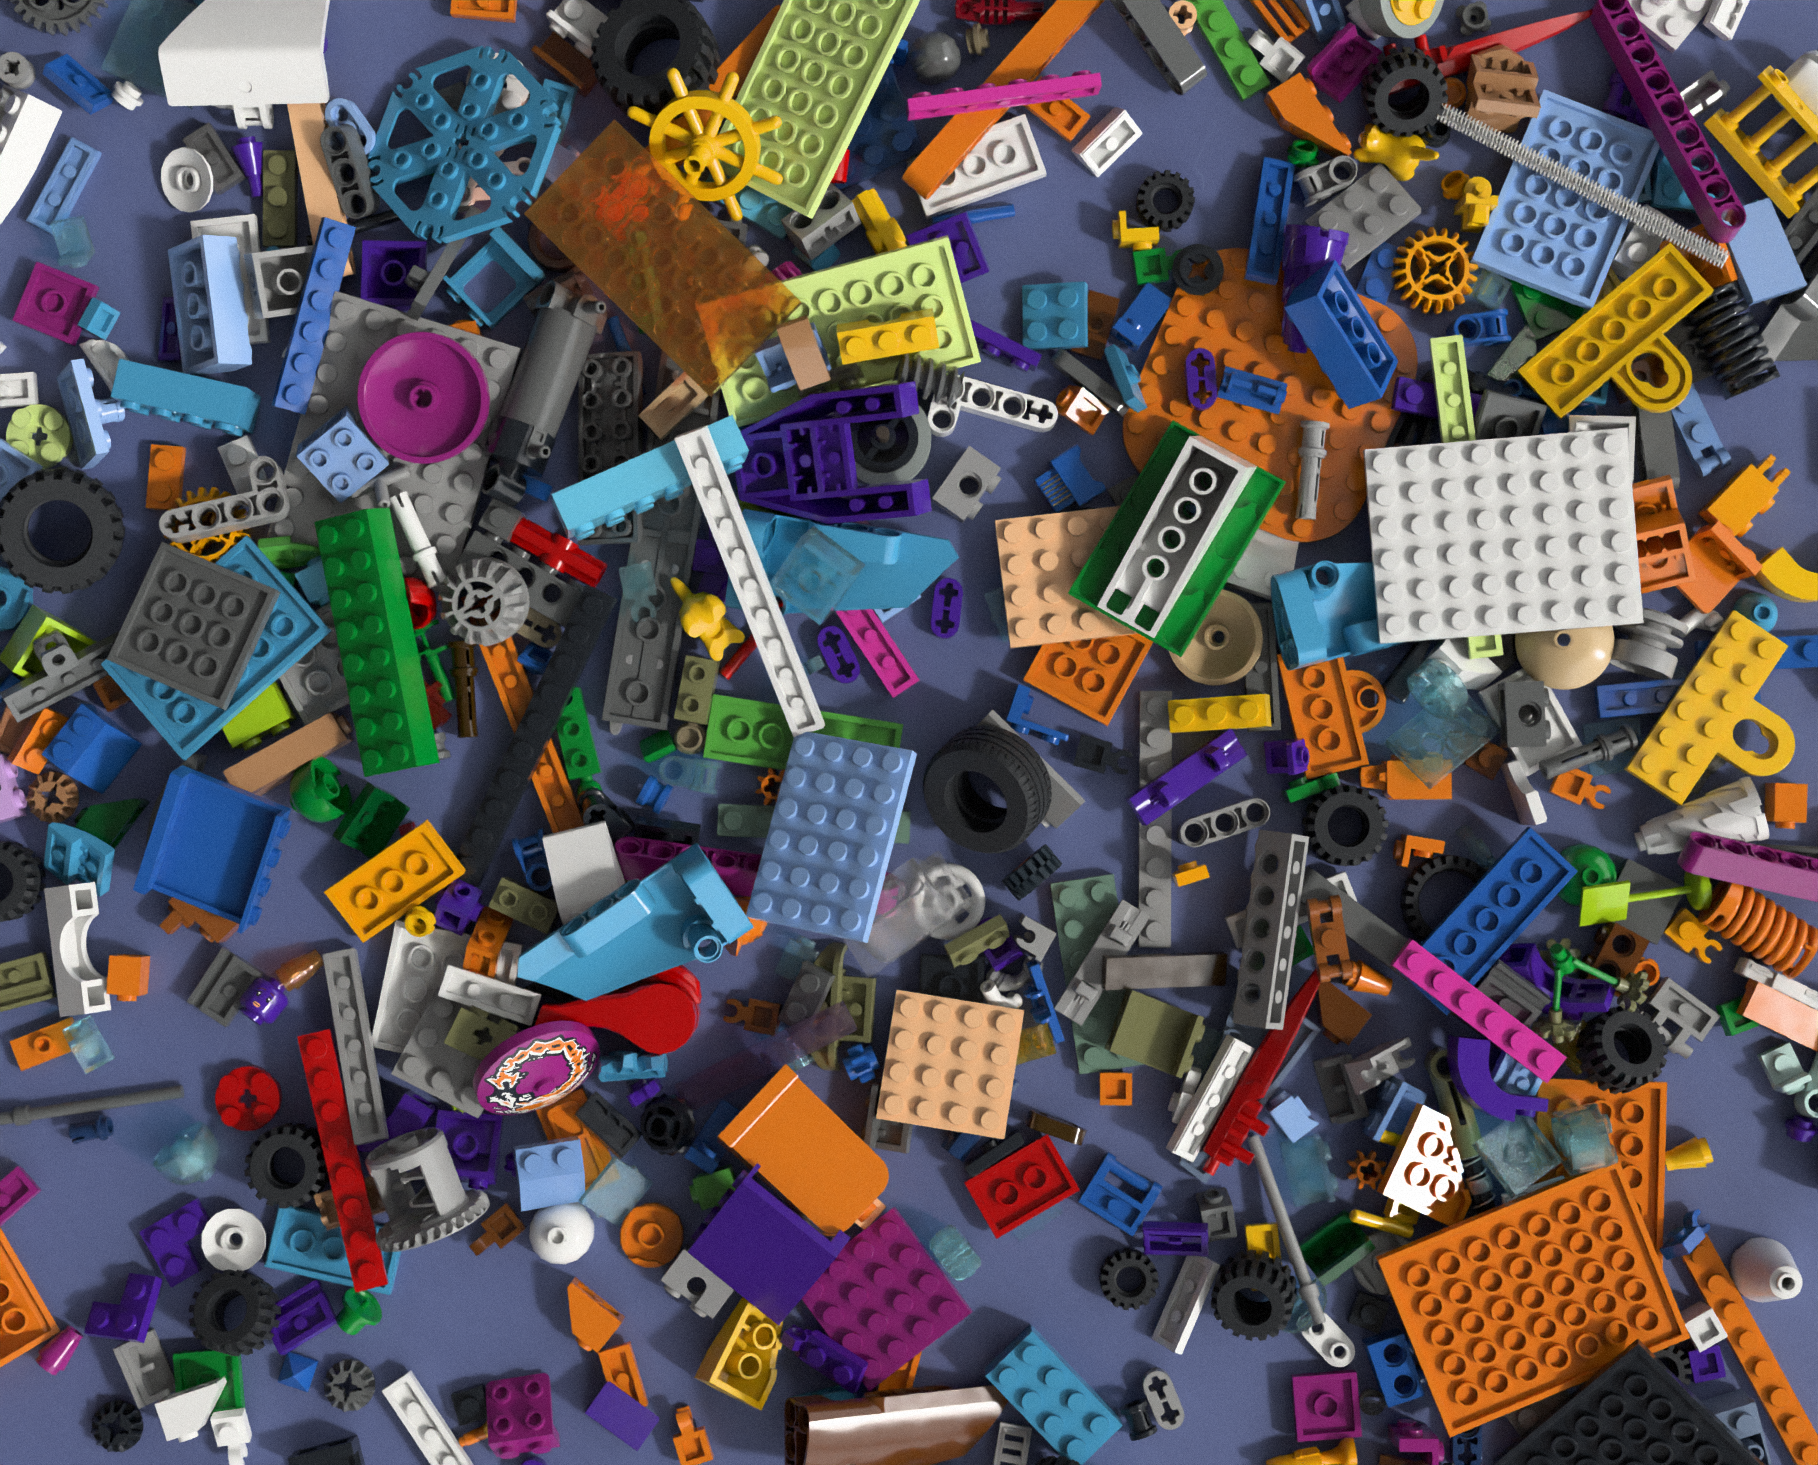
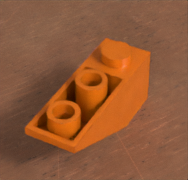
[1264,72,1352,158]

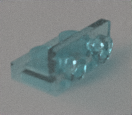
[1279,1134,1339,1207]

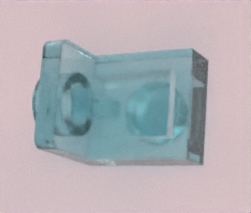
[50,215,95,268]

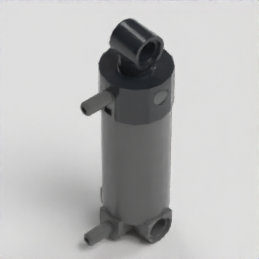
[481,281,607,507]

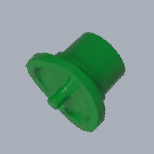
[336,1288,382,1335]

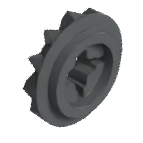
[323,1359,375,1412]

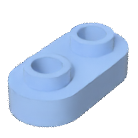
[325,98,376,157]

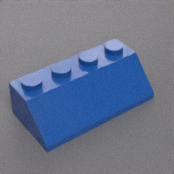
[1284,260,1398,409]

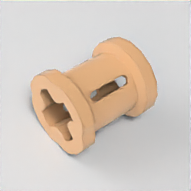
[1168,0,1197,36]

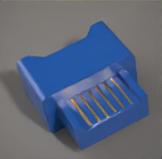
[1034,444,1106,513]

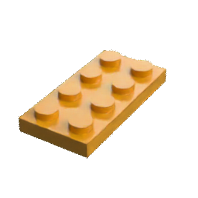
[324,819,466,943]

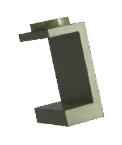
[1104,989,1205,1078]

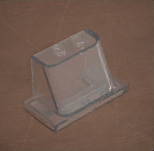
[842,851,975,977]

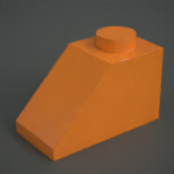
[567,1277,625,1353]

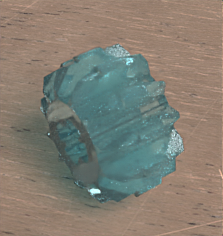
[929,1224,981,1282]

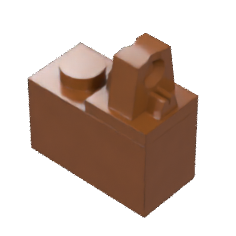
[159,897,240,943]

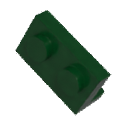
[332,782,410,859]
[1298,1209,1376,1287]

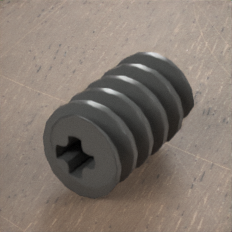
[893,353,965,408]

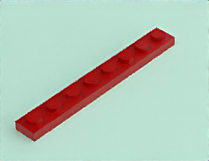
[297,1029,389,1293]

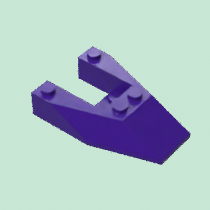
[735,381,932,524]

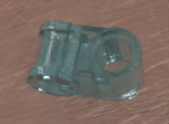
[659,756,723,795]

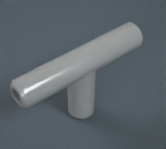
[350,464,411,508]

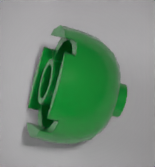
[289,756,352,822]
[1557,844,1617,907]

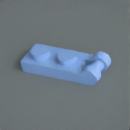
[1671,384,1732,478]

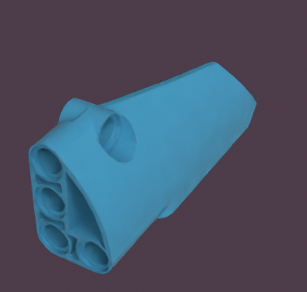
[725,509,959,616]

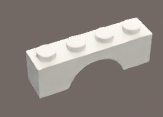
[44,882,111,1017]

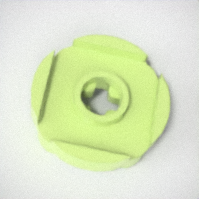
[6,404,73,469]

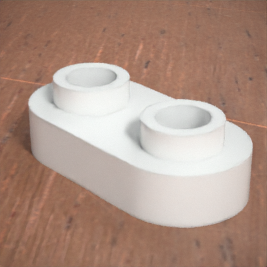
[1299,1310,1355,1367]

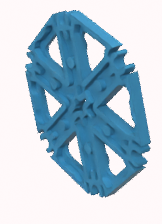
[368,46,561,244]

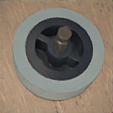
[850,405,931,485]

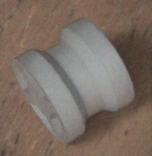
[0,52,36,90]

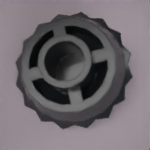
[640,1093,697,1157]

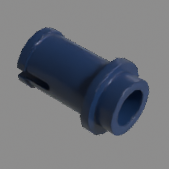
[69,1115,114,1144]

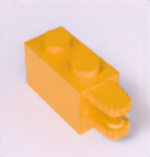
[1698,453,1791,538]

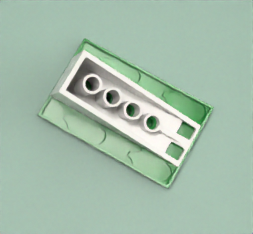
[1067,420,1286,657]

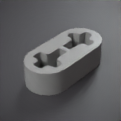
[1142,1368,1185,1430]

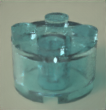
[1551,1103,1618,1176]

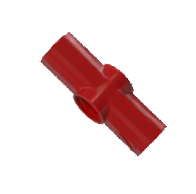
[510,517,608,587]

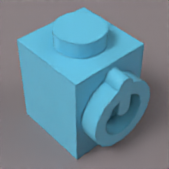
[295,555,330,608]

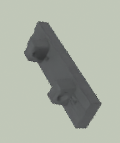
[404,205,482,321]

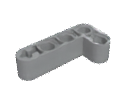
[159,456,290,543]

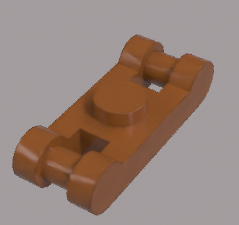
[1306,894,1353,983]

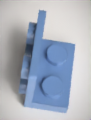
[296,405,389,503]
[1361,1076,1428,1149]

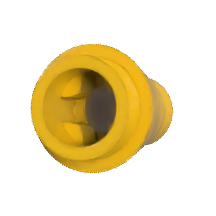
[1665,1136,1714,1171]

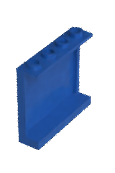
[133,765,292,934]

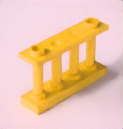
[1703,65,1818,219]

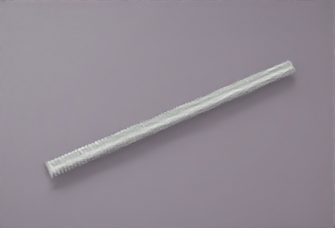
[1435,103,1731,269]

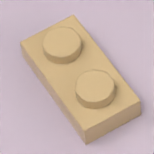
[638,371,708,440]

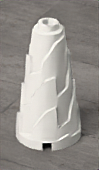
[1634,776,1769,855]

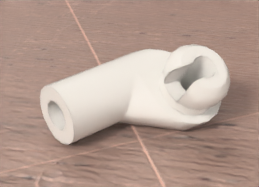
[1679,608,1724,638]
[980,980,1023,1009]

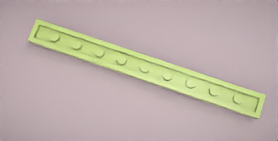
[1428,334,1504,660]

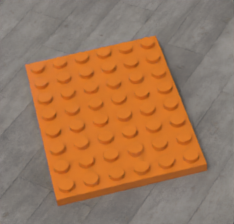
[1375,1157,1690,1438]

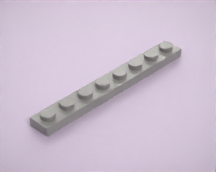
[1138,691,1172,948]

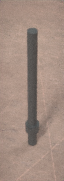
[0,1085,184,1126]

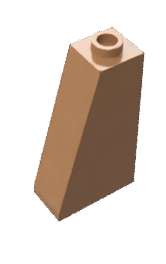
[223,712,353,796]

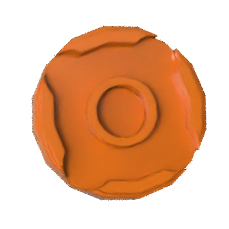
[620,1202,684,1268]

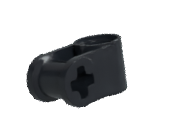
[577,788,635,846]

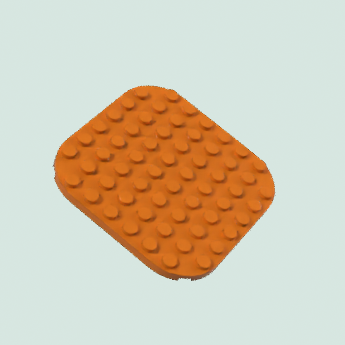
[1122,248,1418,543]

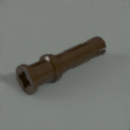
[448,641,479,738]

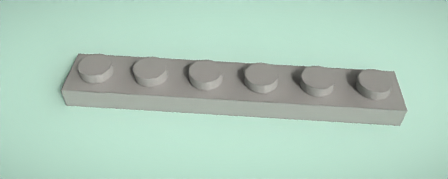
[322,948,389,1146]

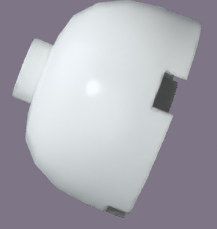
[529,1202,594,1264]

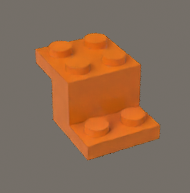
[1632,474,1696,594]

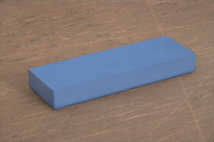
[26,137,102,237]

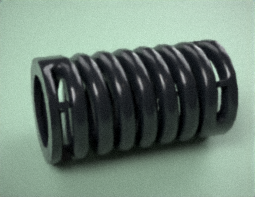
[1687,281,1780,400]

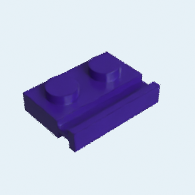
[271,1280,337,1355]

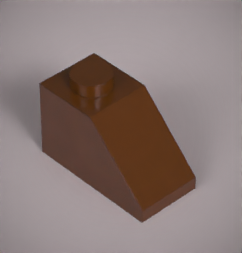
[1315,982,1372,1046]

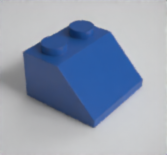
[42,703,143,794]

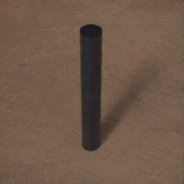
[306,209,401,246]

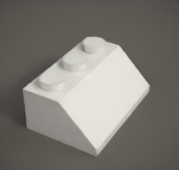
[1225,529,1299,600]

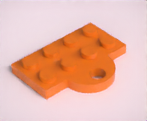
[1277,654,1386,779]

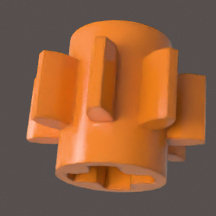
[755,768,785,805]
[1346,1150,1386,1190]

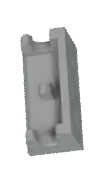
[1014,914,1057,962]
[1344,1037,1415,1095]
[113,1329,176,1409]

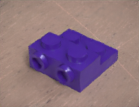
[436,1110,504,1190]

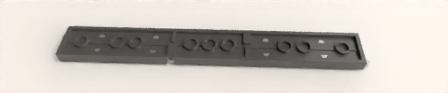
[602,214,748,735]

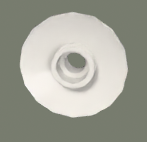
[161,147,213,213]
[202,1208,266,1271]

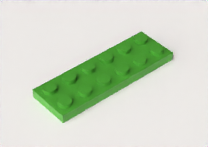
[703,694,903,770]

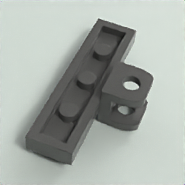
[0,630,119,723]

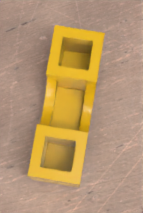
[837,308,939,365]
[1168,694,1272,733]

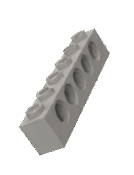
[1233,830,1309,1030]

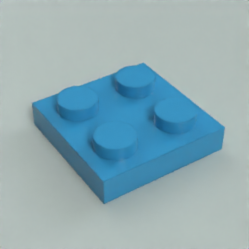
[1022,281,1088,350]

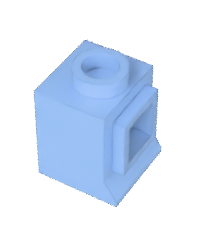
[1266,1090,1319,1143]

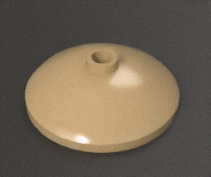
[1169,589,1263,686]
[1515,626,1615,690]

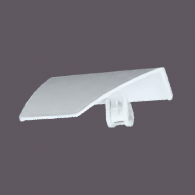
[158,0,330,129]

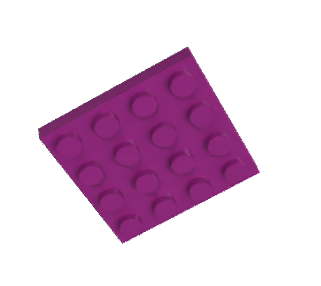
[802,1207,973,1391]

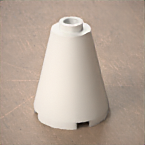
[1729,1237,1802,1302]

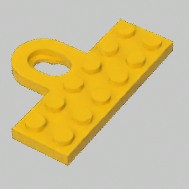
[1518,242,1714,420]
[1624,610,1795,806]

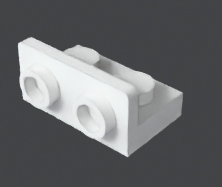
[546,0,608,59]

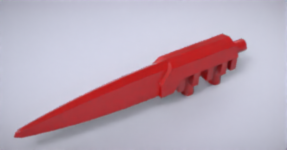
[1383,9,1593,95]
[1202,961,1329,1176]

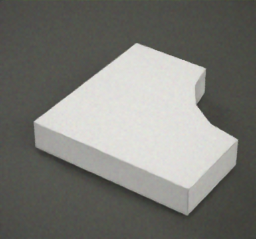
[1501,760,1547,825]

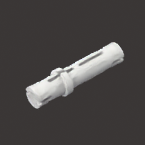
[390,491,446,588]

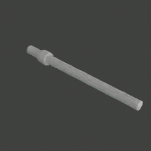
[1247,1135,1326,1325]

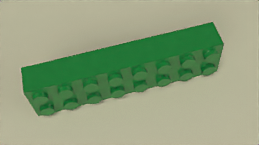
[314,508,440,777]

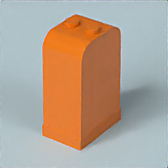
[717,1064,889,1236]

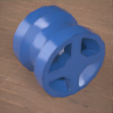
[636,775,674,815]

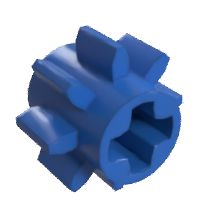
[842,1042,881,1084]

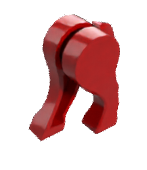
[535,965,702,1054]

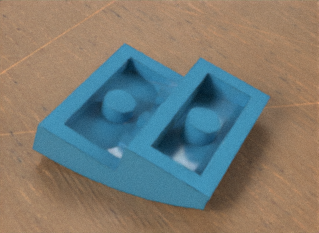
[44,822,115,897]

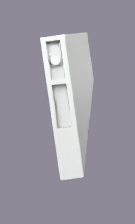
[0,84,62,224]

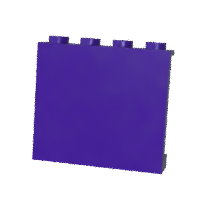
[688,1163,850,1325]

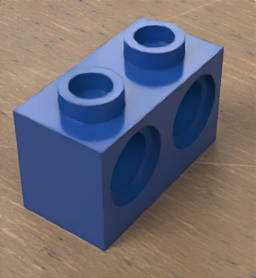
[1362,1327,1426,1408]

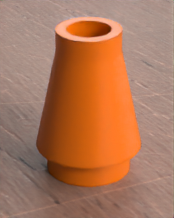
[1342,960,1393,997]

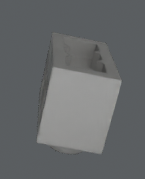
[781,183,861,260]

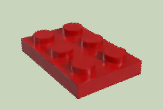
[964,1134,1080,1239]

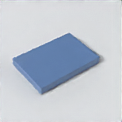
[1722,198,1807,306]

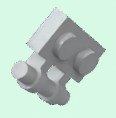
[1639,977,1720,1059]

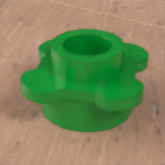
[1287,139,1319,168]

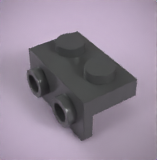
[861,1082,913,1154]

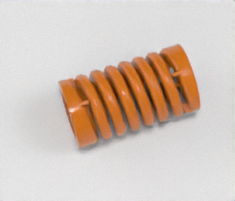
[1698,880,1818,979]

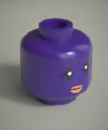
[239,976,289,1026]

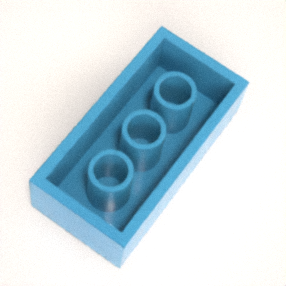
[111,359,262,437]
[984,1324,1123,1465]

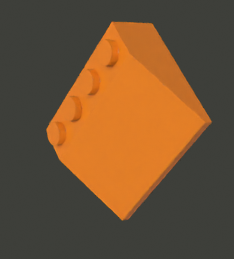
[0,1228,60,1367]

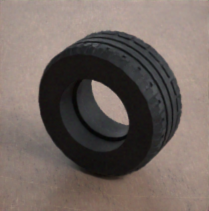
[923,725,1052,854]

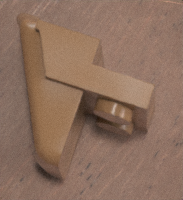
[1464,44,1541,133]

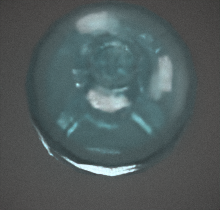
[152,1121,220,1185]

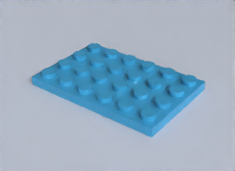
[101,535,332,760]

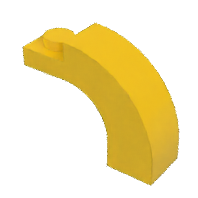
[1753,547,1818,603]

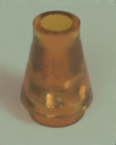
[275,948,324,992]

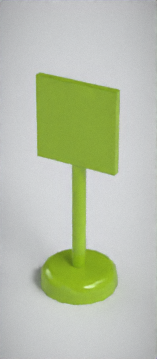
[1578,871,1712,927]

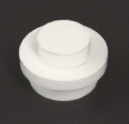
[112,81,144,111]

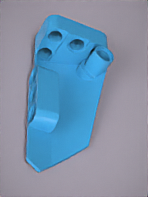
[1270,560,1407,671]
[517,843,754,1001]

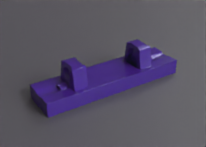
[1126,729,1248,826]

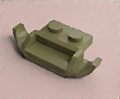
[804,942,876,1071]

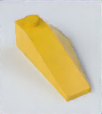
[694,1297,787,1410]

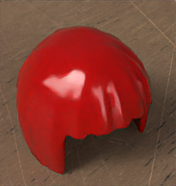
[403,577,437,630]

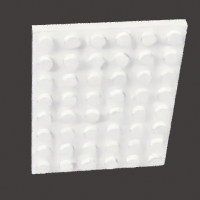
[1363,428,1644,644]

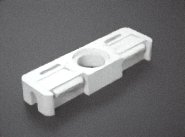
[1733,957,1818,1011]

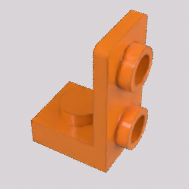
[463,906,514,978]

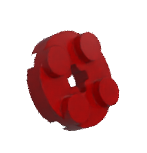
[215,1065,282,1131]

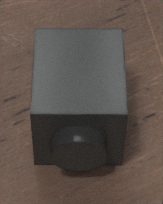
[478,498,527,544]

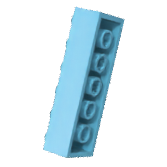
[551,415,749,541]

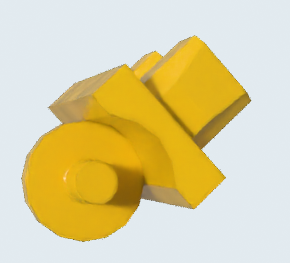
[1454,176,1499,233]

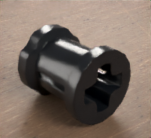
[1119,1398,1158,1441]

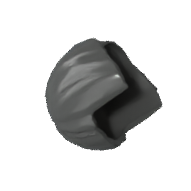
[909,31,961,86]

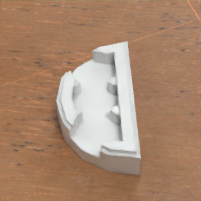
[79,339,129,392]

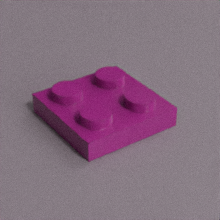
[12,262,99,346]
[1291,1369,1362,1442]

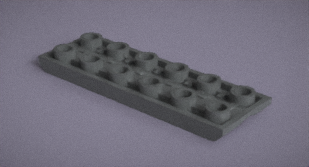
[578,351,643,546]

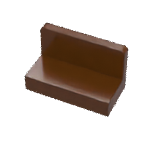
[531,31,598,98]

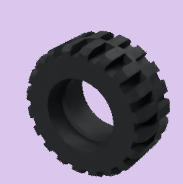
[591,0,720,120]
[0,467,125,594]

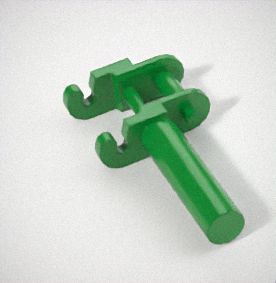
[414,619,456,703]

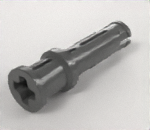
[1539,724,1638,780]

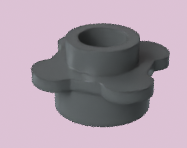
[1455,1,1491,36]

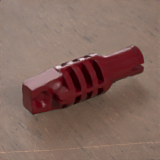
[955,0,1044,25]

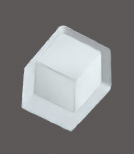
[1680,1301,1728,1352]

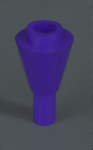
[231,136,263,198]

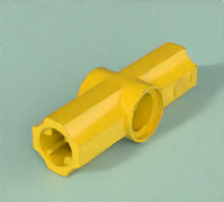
[851,188,907,254]

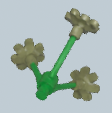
[1532,938,1650,1043]

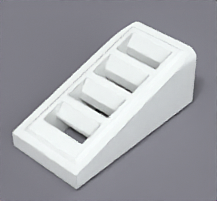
[992,1421,1032,1465]

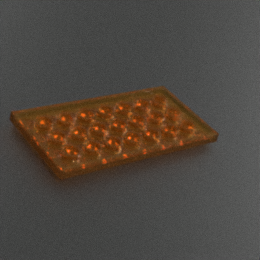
[524,119,802,397]

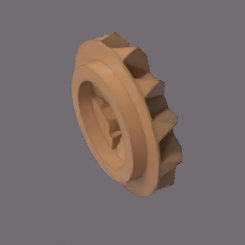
[26,772,79,823]

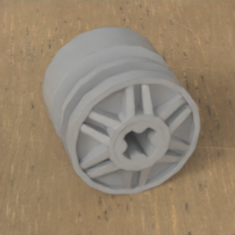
[1609,608,1689,680]

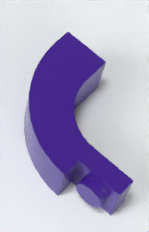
[1499,943,1616,1021]
[1447,1035,1548,1122]
[357,1090,438,1152]

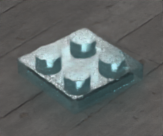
[1472,1114,1563,1199]

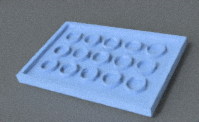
[1470,89,1660,310]
[746,732,917,943]

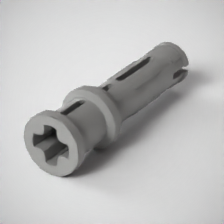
[1295,420,1330,520]

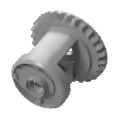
[365,1127,490,1252]

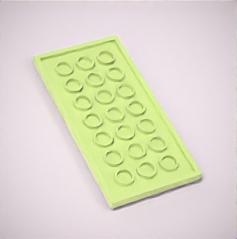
[719,0,920,219]
[697,235,981,427]

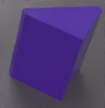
[361,240,428,311]

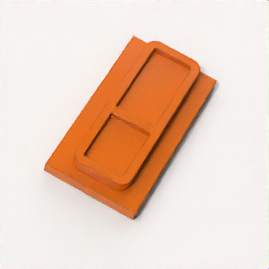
[536,1088,620,1192]

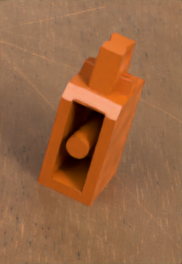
[1359,754,1452,800]

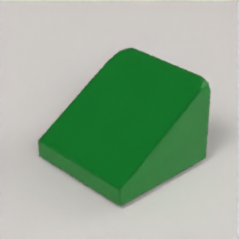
[639,730,677,763]

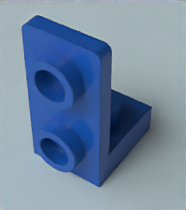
[1110,283,1172,353]
[1005,684,1069,745]
[684,1099,741,1175]

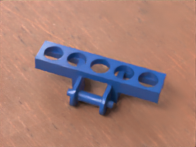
[1023,960,1065,1044]

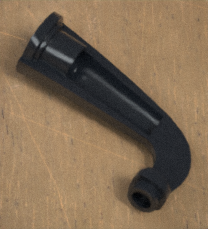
[1385,369,1488,448]

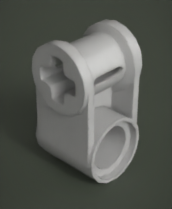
[1293,155,1358,207]

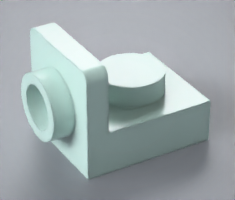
[1757,1042,1812,1095]

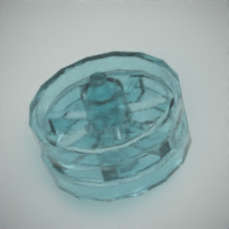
[1407,659,1468,719]

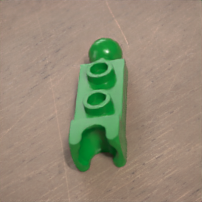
[556,687,602,796]

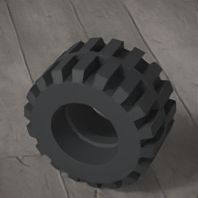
[1361,46,1448,137]
[1302,785,1389,866]
[0,841,46,922]
[1575,1006,1668,1094]
[244,1123,329,1209]
[1211,1250,1297,1341]
[189,1269,281,1356]

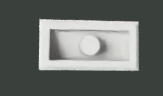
[1071,107,1143,178]

